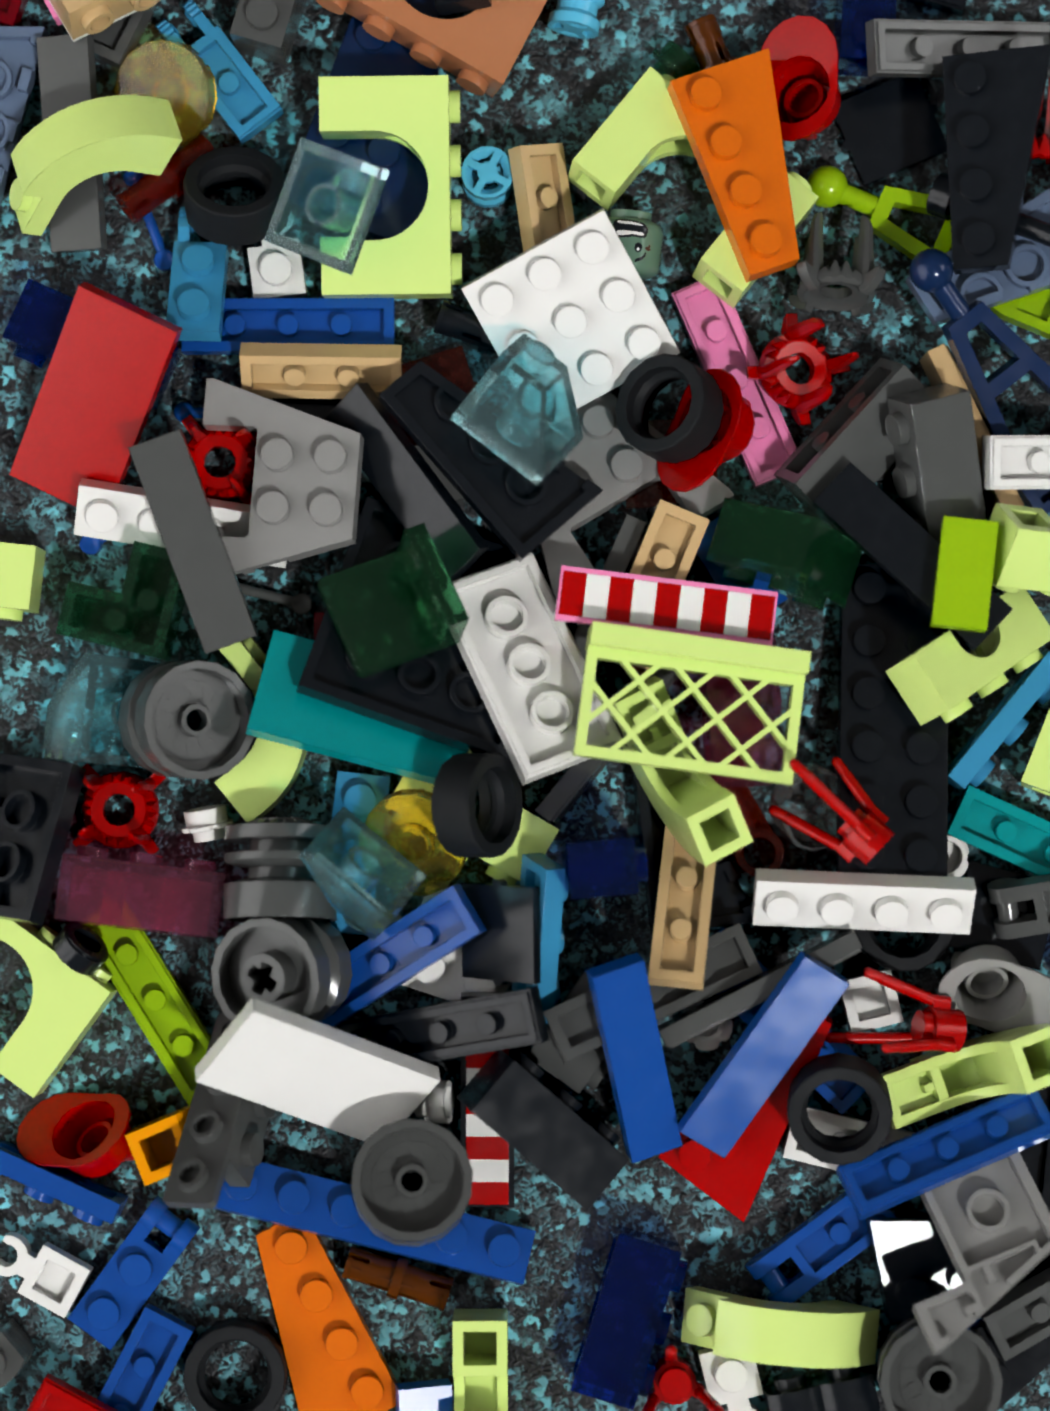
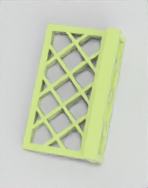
[573,621,811,786]

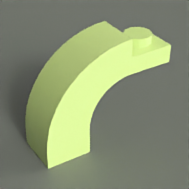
[9,95,183,236]
[214,637,307,823]
[609,676,754,867]
[881,1023,1050,1130]
[681,1286,880,1369]

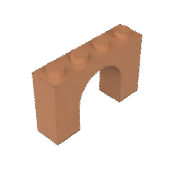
[316,0,547,97]

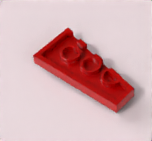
[658,1016,832,1223]

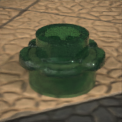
[652,40,700,79]

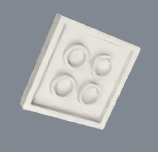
[461,208,680,428]

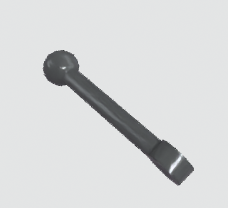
[239,583,313,615]

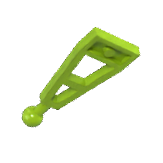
[807,165,1050,339]

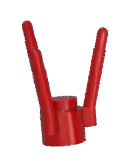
[768,756,895,865]
[825,967,967,1053]
[642,1345,725,1411]

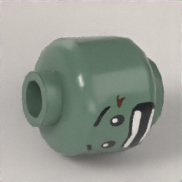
[609,209,663,280]

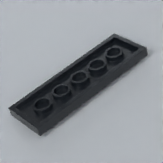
[836,563,949,876]

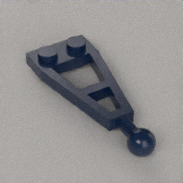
[909,249,1050,514]

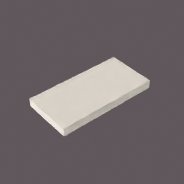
[433,552,622,786]
[195,997,441,1141]

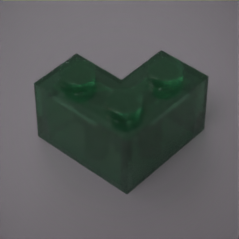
[706,498,862,611]
[56,541,185,662]

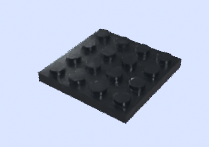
[297,497,550,758]

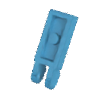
[155,0,284,145]
[166,207,229,342]

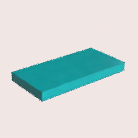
[245,629,467,784]

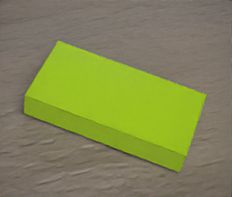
[930,516,999,633]

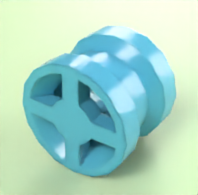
[547,0,605,39]
[461,146,513,208]

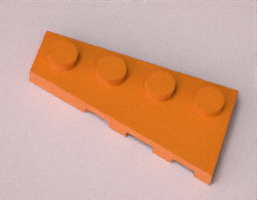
[667,48,800,283]
[256,1224,397,1411]

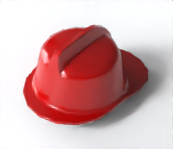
[761,15,841,141]
[657,369,755,492]
[16,1092,134,1178]

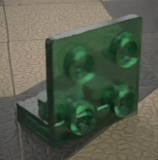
[318,523,469,678]

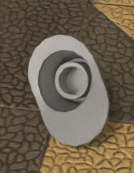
[937,944,1050,1033]

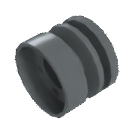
[223,817,338,922]

